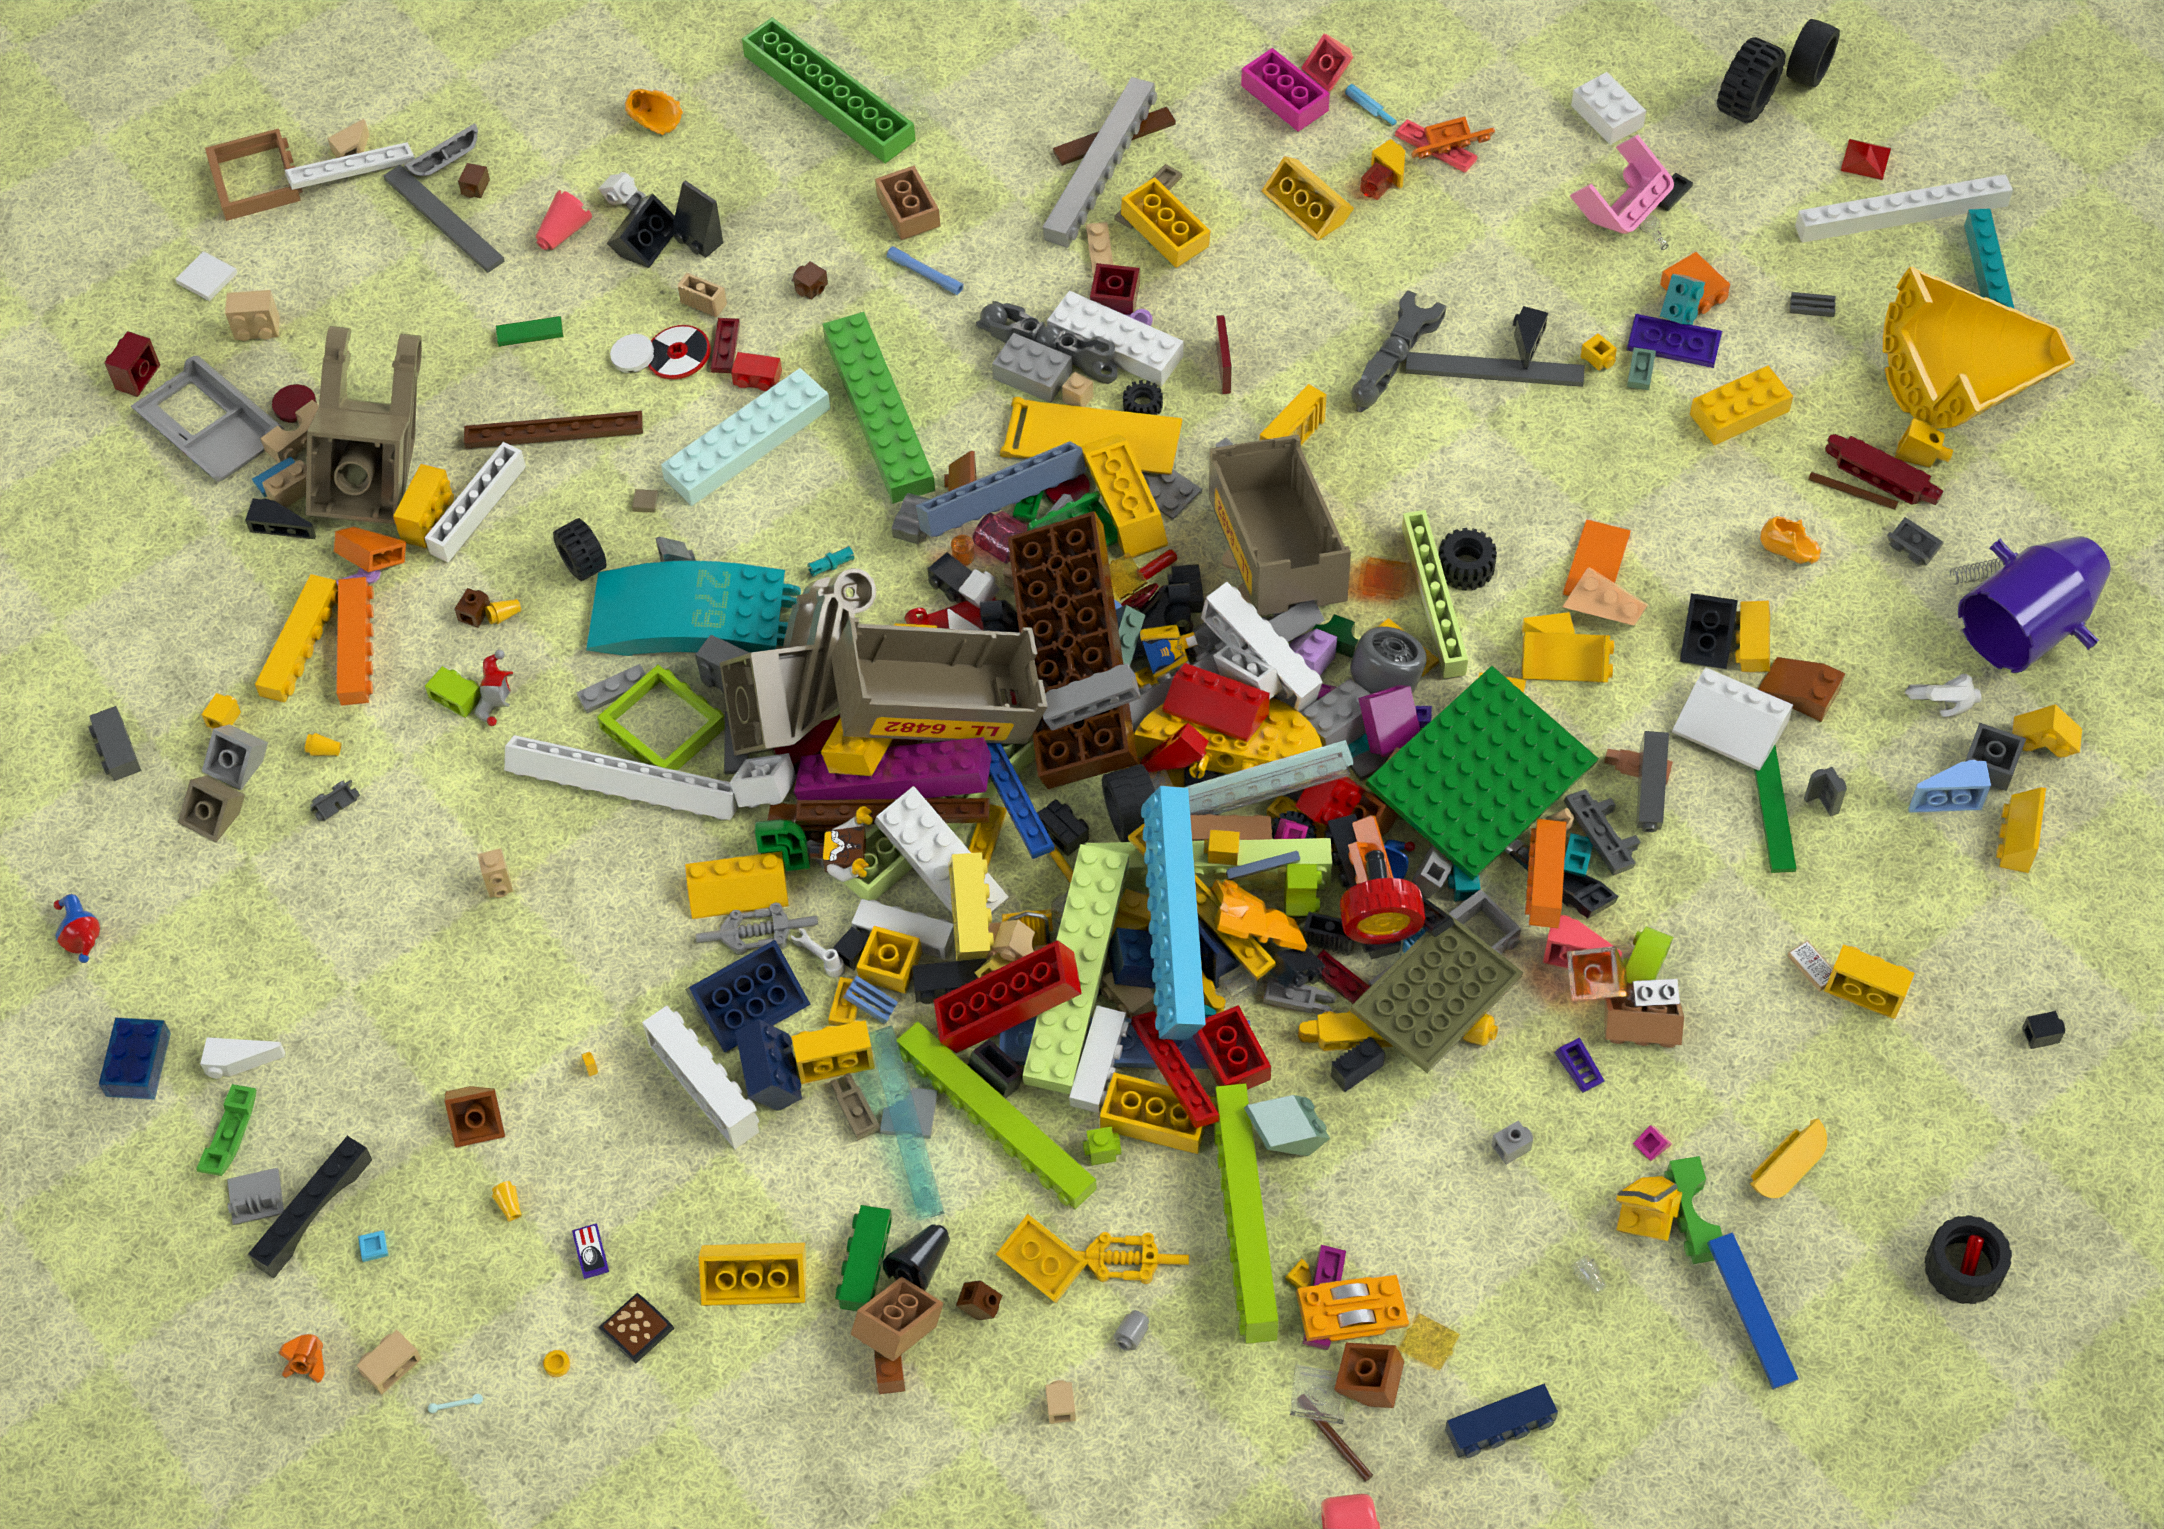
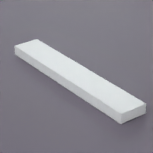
[285,142,414,190]

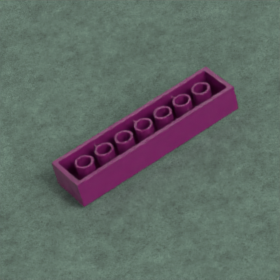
[794,737,991,800]

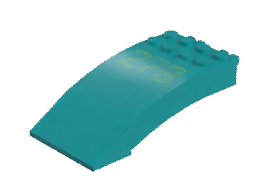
[586,561,801,656]

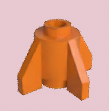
[279,1334,325,1383]

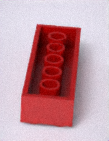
[934,940,1082,1053]

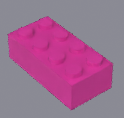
[1241,48,1330,132]

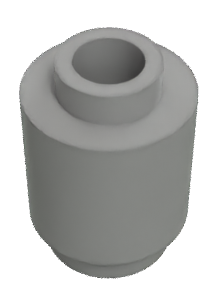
[1114,1310,1150,1351]

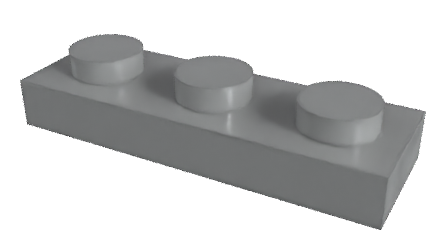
[576,664,646,713]

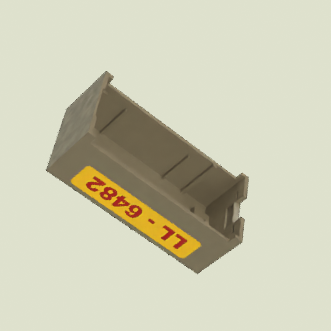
[1209,435,1351,616]
[831,617,1048,744]

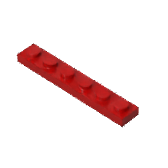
[1131,1011,1220,1128]

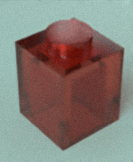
[1360,162,1393,200]

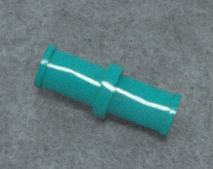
[807,546,855,577]

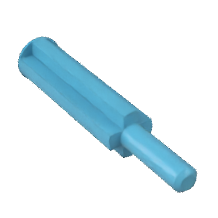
[1345,84,1397,125]

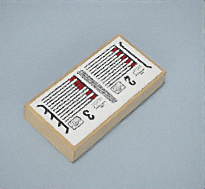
[1787,940,1840,992]

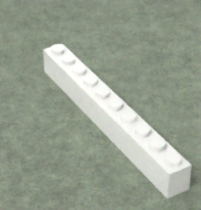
[1795,174,2013,243]
[504,735,738,820]

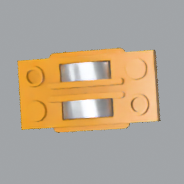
[1295,1275,1409,1341]

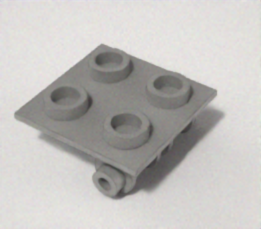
[227,1168,284,1225]

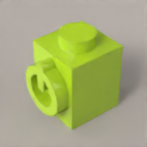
[1082,1126,1122,1166]

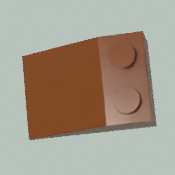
[1758,657,1846,722]

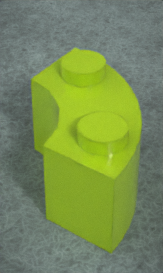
[1284,864,1322,918]
[1620,926,1674,984]

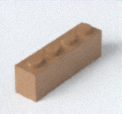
[1190,814,1272,841]

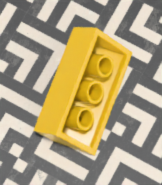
[1261,156,1354,241]
[685,851,789,919]
[698,1242,806,1306]

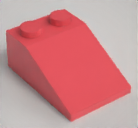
[1543,915,1622,979]

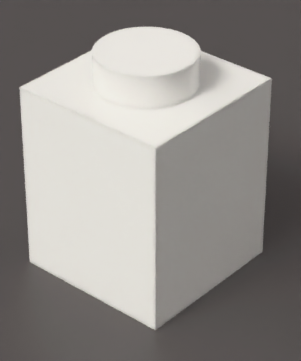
[958,569,1000,608]

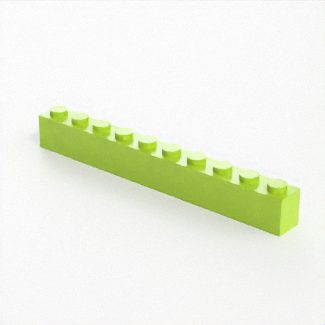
[896,1021,1097,1209]

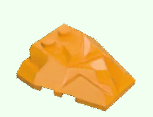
[1208,879,1307,951]

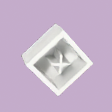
[730,753,797,808]

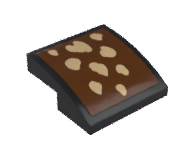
[598,1293,675,1364]

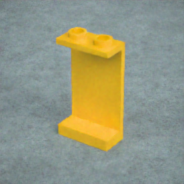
[1521,632,1614,683]

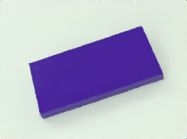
[1627,314,1722,368]

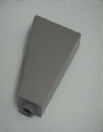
[1637,731,1669,832]

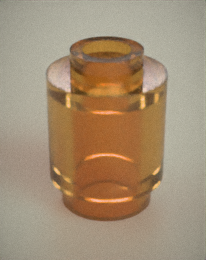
[951,535,975,566]

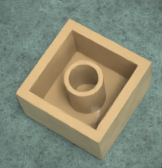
[225,290,280,341]

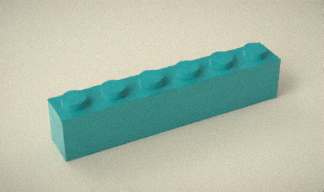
[1964,208,2015,309]

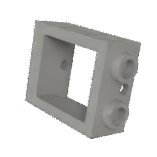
[1448,889,1521,955]

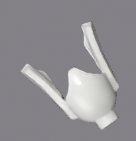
[1905,674,1981,717]

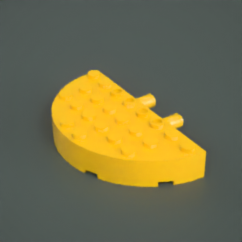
[1134,697,1322,789]

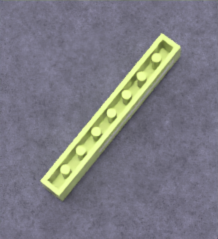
[1402,510,1468,679]

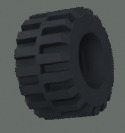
[553,518,607,581]
[1438,528,1497,591]

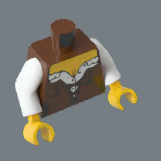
[810,806,873,882]

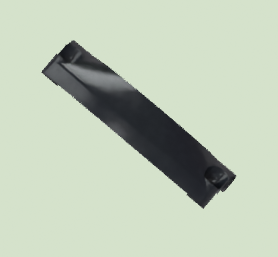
[980,583,1193,659]

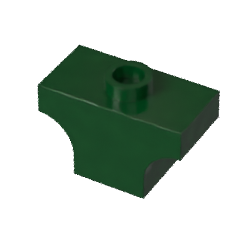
[1313,614,1359,658]

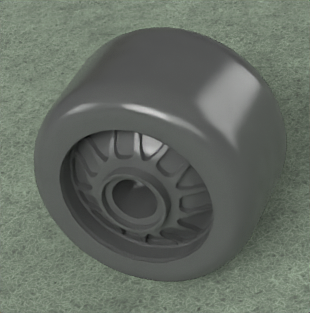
[1350,627,1427,694]

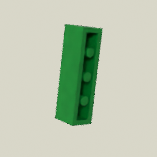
[835,1205,893,1312]

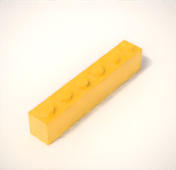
[255,574,338,703]

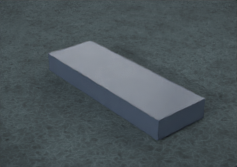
[1226,850,1301,881]

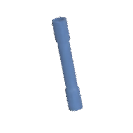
[887,246,964,295]

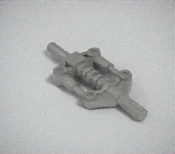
[696,903,818,955]

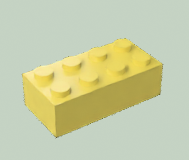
[948,852,994,961]

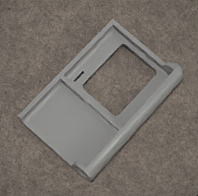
[131,356,285,481]

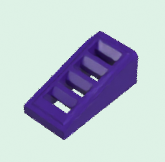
[1554,1037,1605,1093]

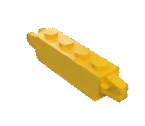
[1298,1011,1394,1051]

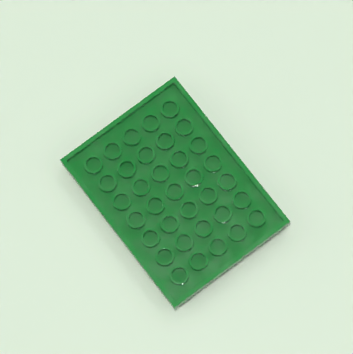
[1365,666,1599,880]

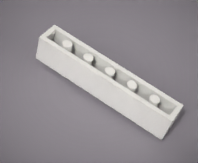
[425,442,526,562]

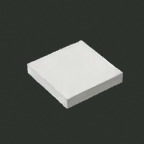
[175,251,237,301]

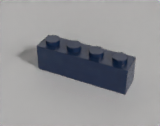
[1445,1383,1558,1458]

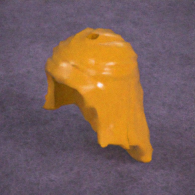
[625,89,683,135]
[1760,516,1821,564]

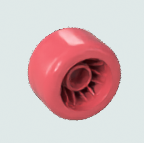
[1321,1494,1380,1529]

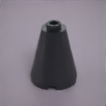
[883,1224,950,1291]

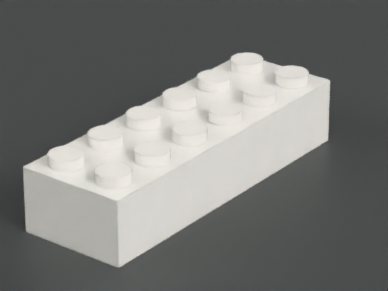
[1047,291,1183,387]
[1201,582,1322,712]
[874,786,1009,914]
[642,1006,759,1150]

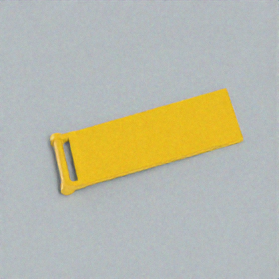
[1000,397,1182,475]

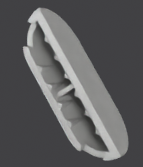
[404,123,478,176]

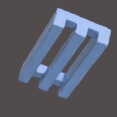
[843,976,898,1024]

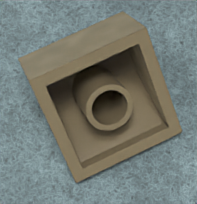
[178,775,245,842]

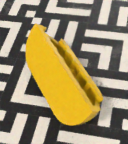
[1750,1118,1827,1198]

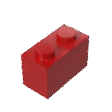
[731,352,782,391]

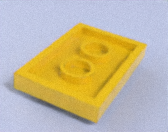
[995,1214,1088,1303]

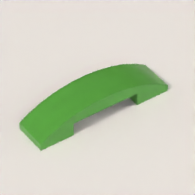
[196,1084,257,1176]

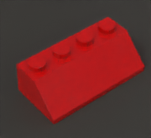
[1162,663,1270,742]

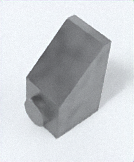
[655,536,696,562]

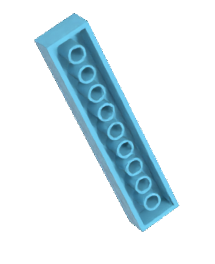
[1141,786,1206,1040]

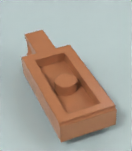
[1604,749,1673,785]

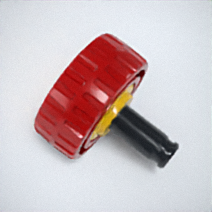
[1340,850,1425,944]

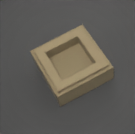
[632,489,659,513]

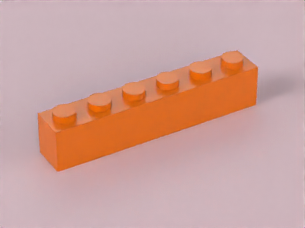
[337,577,374,706]
[1525,819,1566,929]

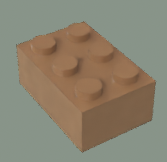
[875,165,940,240]
[851,1277,944,1361]

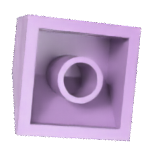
[1289,629,1337,676]

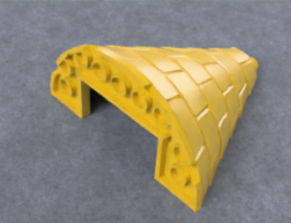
[1882,267,2075,429]

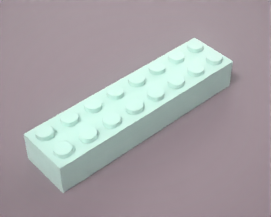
[661,368,830,506]

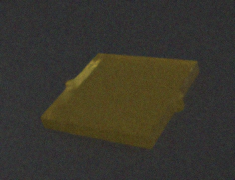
[1109,552,1148,602]
[1399,1313,1460,1371]

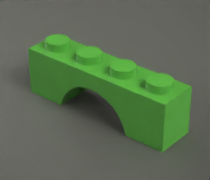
[1664,1156,1723,1264]

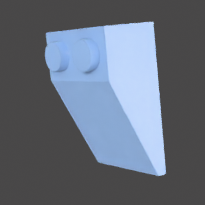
[1908,760,1991,813]

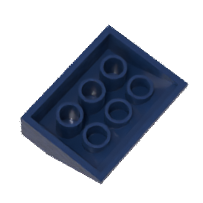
[685,940,811,1053]

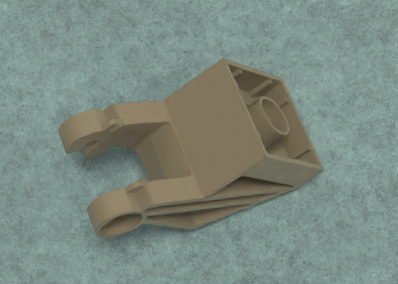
[306,326,422,524]
[720,568,876,756]

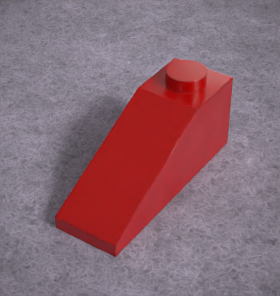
[1140,723,1209,772]

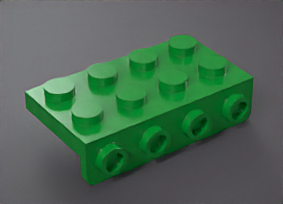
[1027,491,1118,547]

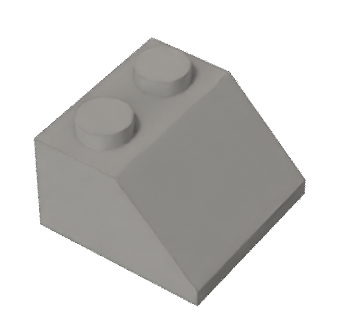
[202,724,268,790]

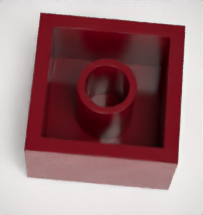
[1090,263,1140,315]
[104,331,161,397]

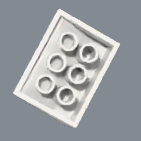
[1672,667,1793,771]

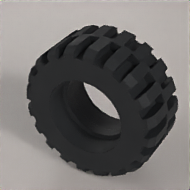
[1717,37,1786,123]

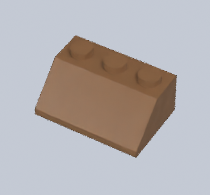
[1604,996,1684,1048]

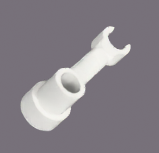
[791,928,845,977]

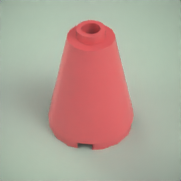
[535,190,592,250]

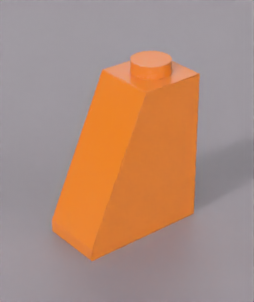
[334,527,406,572]

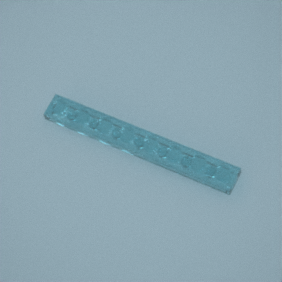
[868,1025,945,1220]

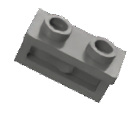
[1887,517,1944,565]
[1804,767,1847,817]

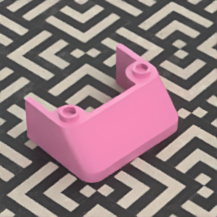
[1570,135,1674,234]

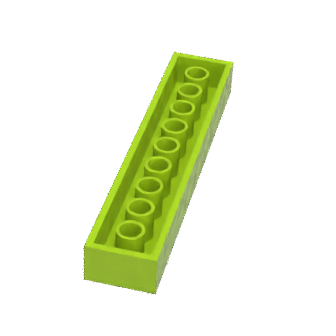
[1211,1084,1278,1344]

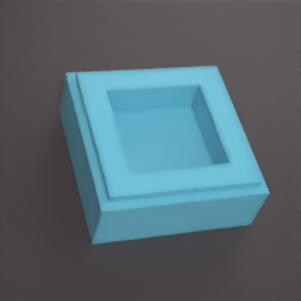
[358,1230,389,1262]

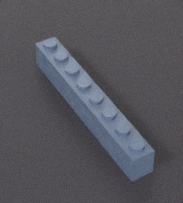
[916,441,1086,537]

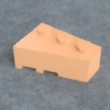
[1562,567,1648,625]

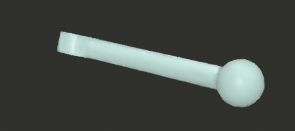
[428,1394,483,1414]

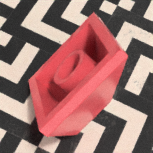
[1301,33,1353,92]

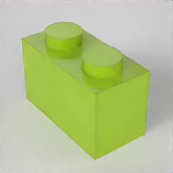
[425,666,481,718]

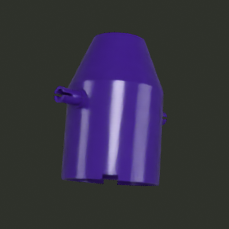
[1958,536,2111,673]

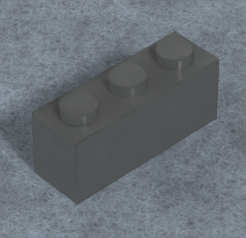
[88,706,142,781]

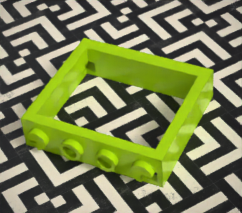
[597,664,725,771]

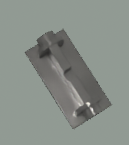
[310,780,360,822]

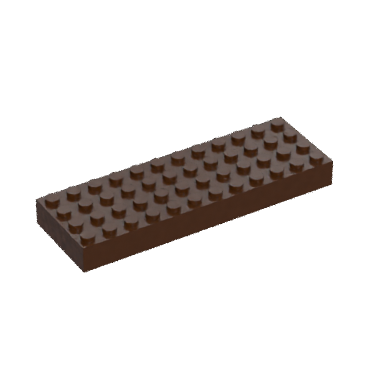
[1007,511,1138,789]

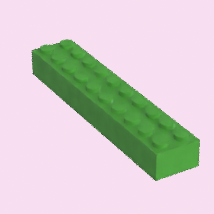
[742,17,916,164]
[822,312,935,504]

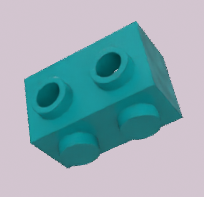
[1660,274,1705,325]

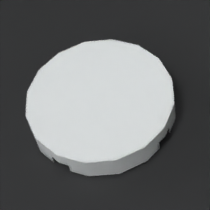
[610,334,654,373]

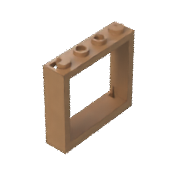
[205,128,303,221]

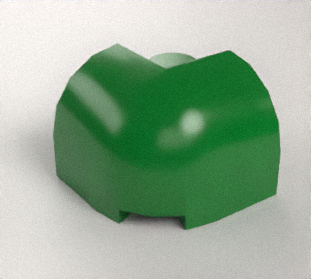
[755,819,810,871]

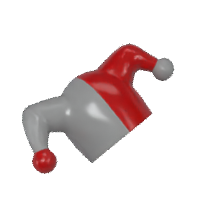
[474,649,513,726]

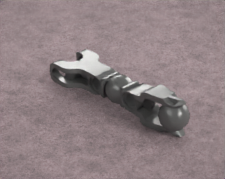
[1351,290,1446,412]
[976,301,1118,384]

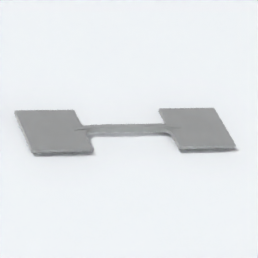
[1142,470,1202,519]

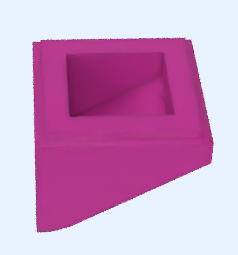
[1274,818,1308,839]
[1633,1125,1672,1161]

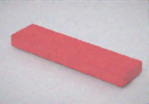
[1395,119,1477,173]

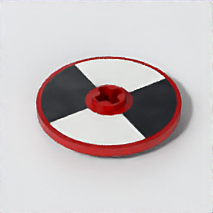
[648,325,711,380]

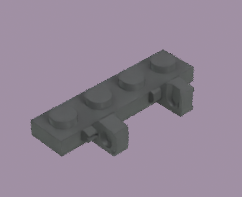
[1564,789,1641,876]

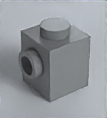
[1491,1120,1533,1165]

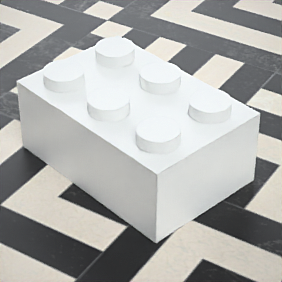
[1571,72,1646,145]

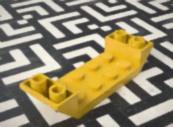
[1080,434,1168,560]

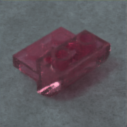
[971,511,1028,564]

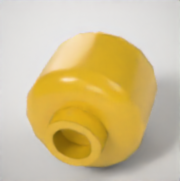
[1463,1014,1498,1046]

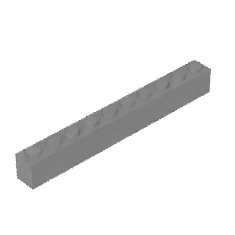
[1043,77,1157,248]
[1129,600,1325,732]

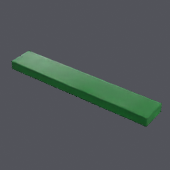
[1754,745,1797,873]

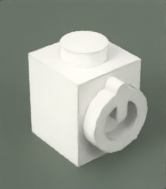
[598,172,638,205]

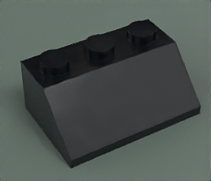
[607,193,675,268]

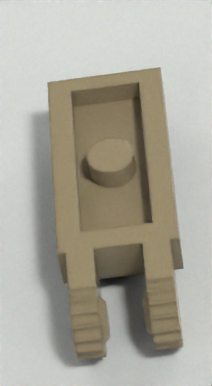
[830,1073,880,1141]

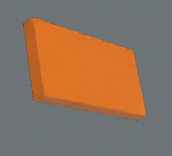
[1563,519,1631,596]

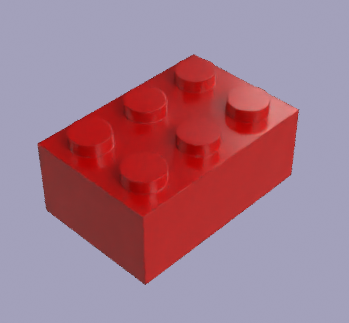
[1193,1005,1271,1090]

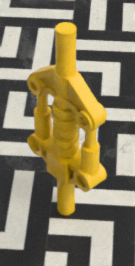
[1076,1232,1189,1284]

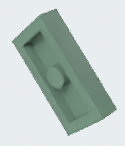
[1627,347,1656,390]

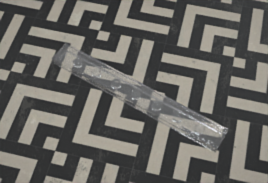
[1189,752,1350,815]

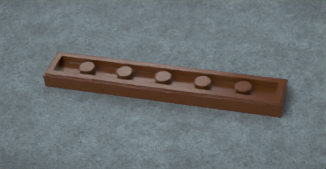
[1053,107,1176,166]

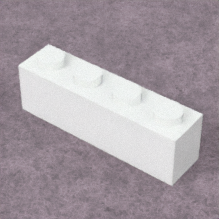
[852,899,954,960]
[1069,1006,1130,1113]

